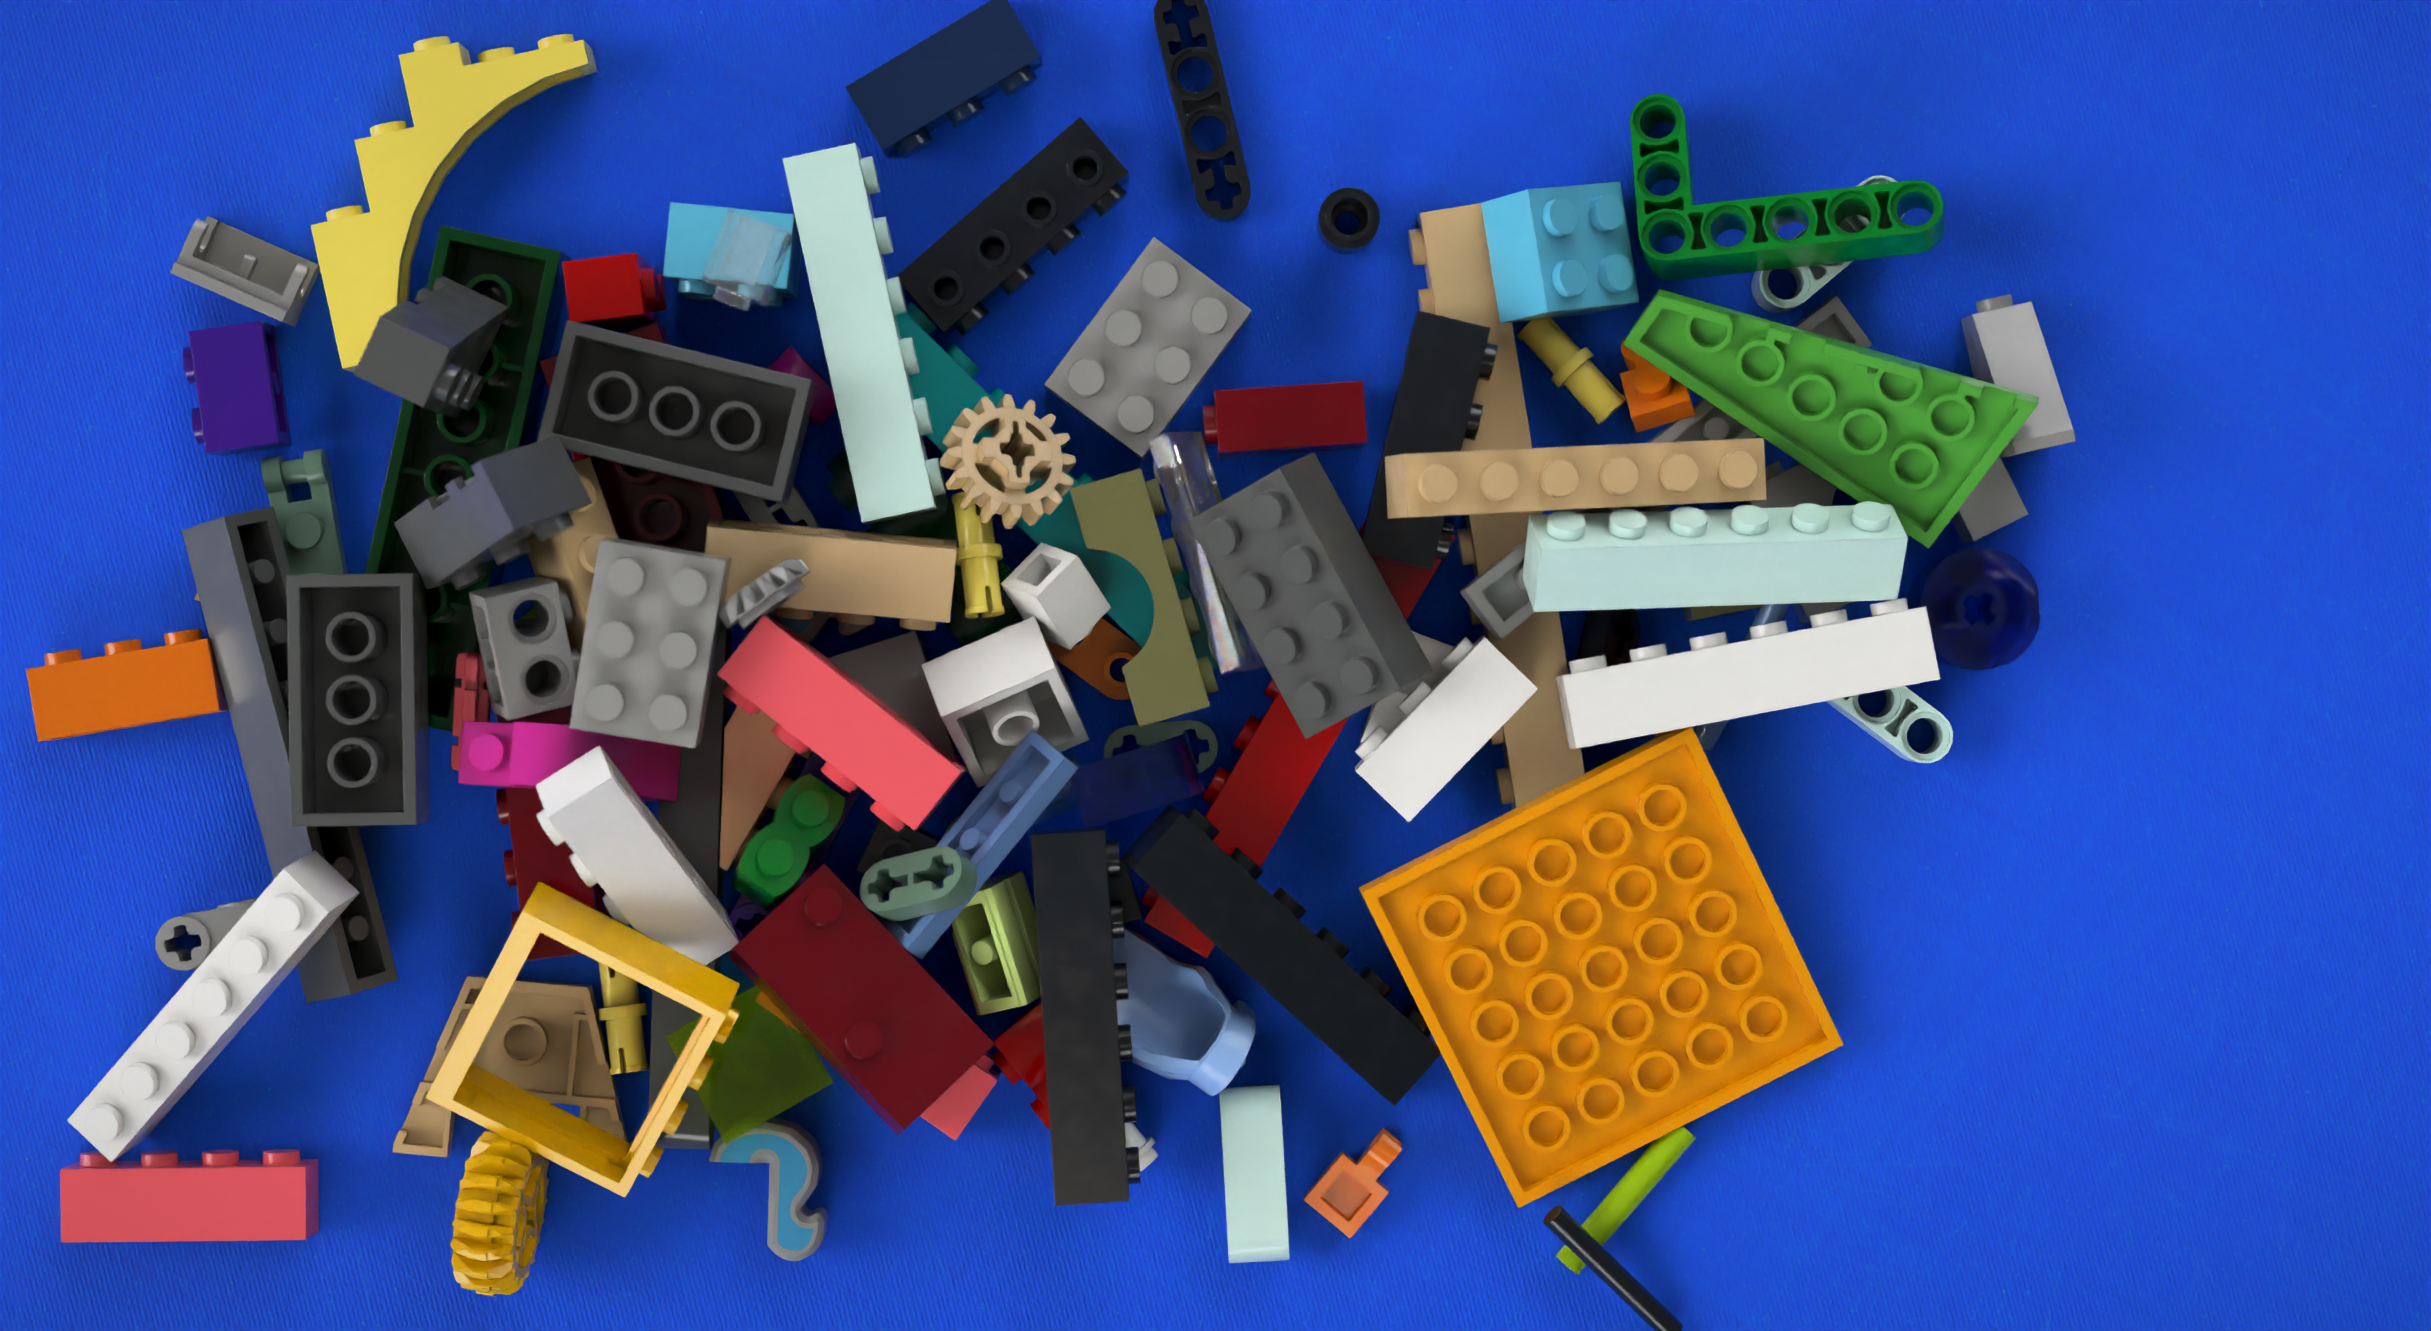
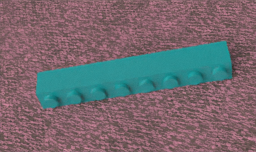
[896,302,1241,670]

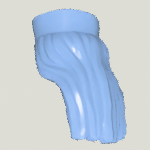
[1112,925,1256,1096]

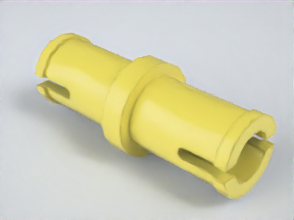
[1517,318,1626,425]
[951,492,1005,619]
[598,962,649,1075]

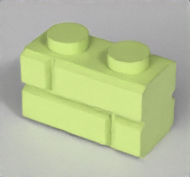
[951,871,1041,1015]

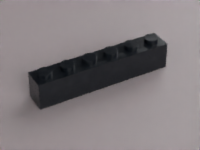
[1120,803,1441,1106]
[1031,827,1141,1206]

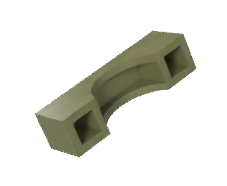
[1070,468,1219,727]

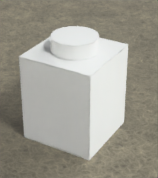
[1001,543,1111,650]

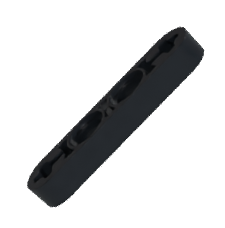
[1154,0,1250,222]

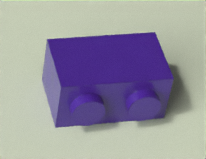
[183,321,292,456]

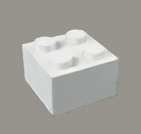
[922,616,1089,788]

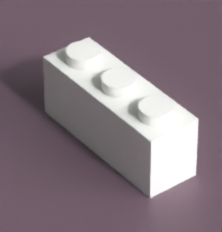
[1354,636,1538,822]

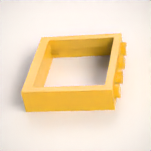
[426,881,740,1198]

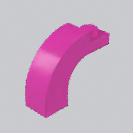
[458,721,681,802]

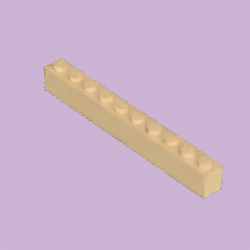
[1408,203,1585,810]

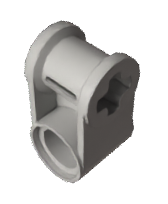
[155,898,258,971]

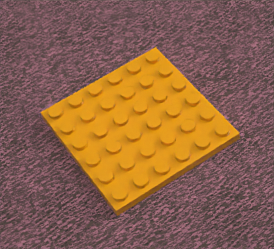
[1358,727,1844,1208]

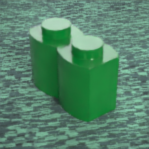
[732,773,845,911]

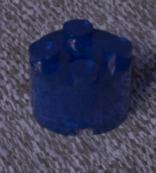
[1907,548,2040,670]

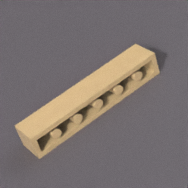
[1385,438,1767,519]

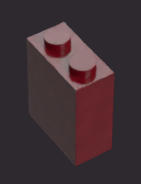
[1203,380,1367,459]

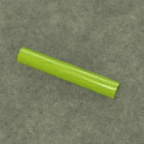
[1555,1126,1696,1275]

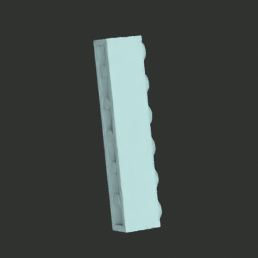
[783,143,946,525]
[1522,501,1908,612]

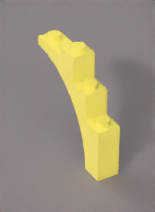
[310,34,597,373]

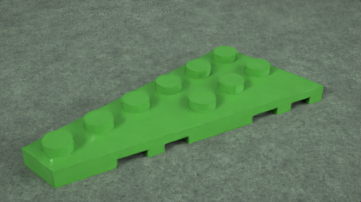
[1623,289,2039,549]

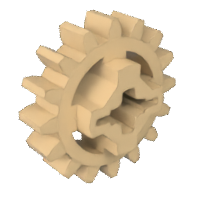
[940,394,1076,529]

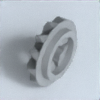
[718,559,810,629]

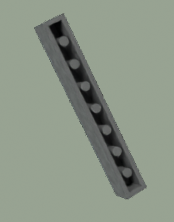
[181,507,398,1003]

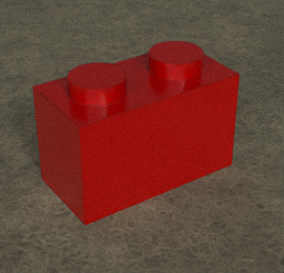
[562,253,668,332]

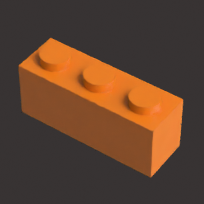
[26,629,229,742]

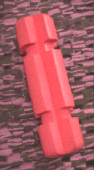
[451,651,491,771]

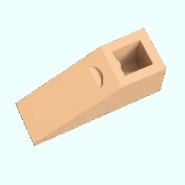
[719,706,813,871]

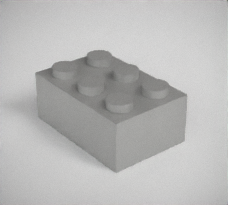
[1044,237,1252,461]
[569,537,731,749]

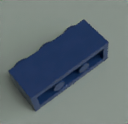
[845,0,1043,158]

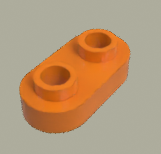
[1046,618,1142,700]

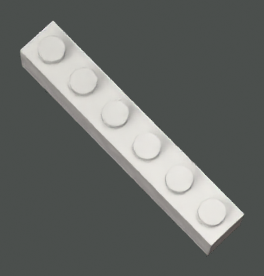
[1556,598,1940,749]
[67,850,360,1162]

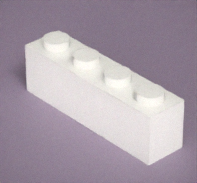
[535,745,739,966]

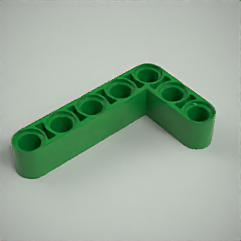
[1630,94,1945,281]

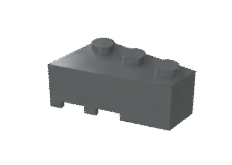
[353,276,509,419]
[394,435,592,591]

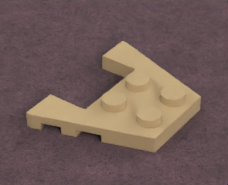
[393,974,628,1158]

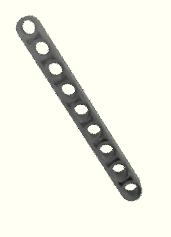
[648,620,732,1150]

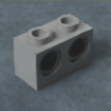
[469,576,580,720]

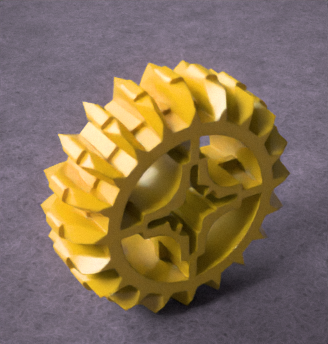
[450,1130,549,1296]

